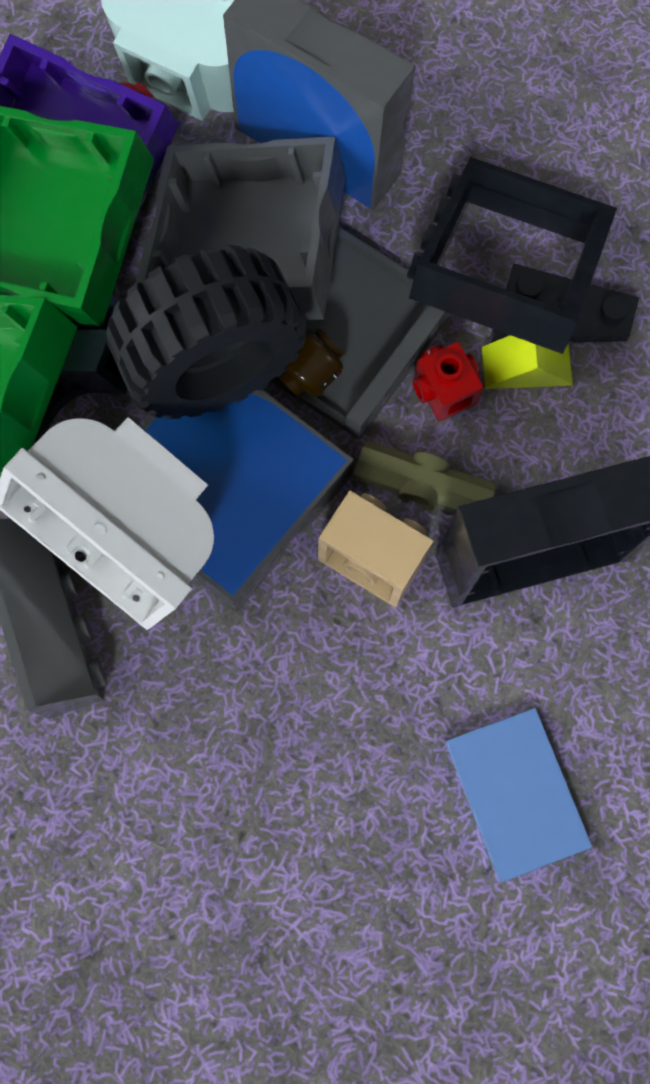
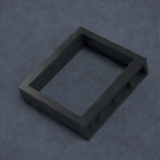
[407,157,617,354]

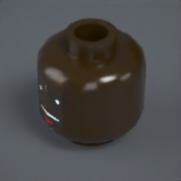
[278,329,345,397]

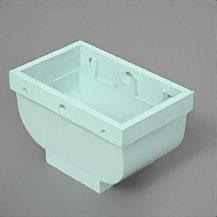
[101,0,234,121]

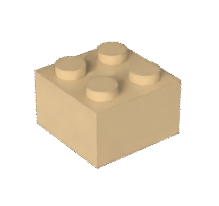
[318,490,433,608]

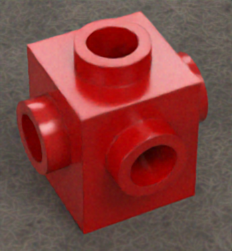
[412,342,484,422]

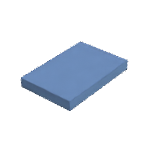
[445,708,592,883]

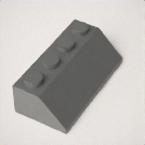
[0,518,107,719]

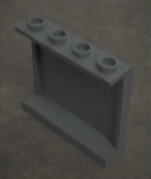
[271,226,452,440]

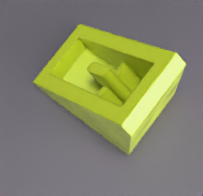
[481,335,573,389]

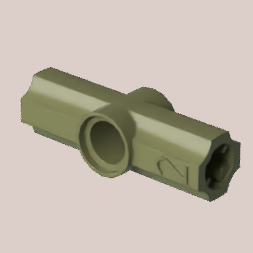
[353,440,496,514]

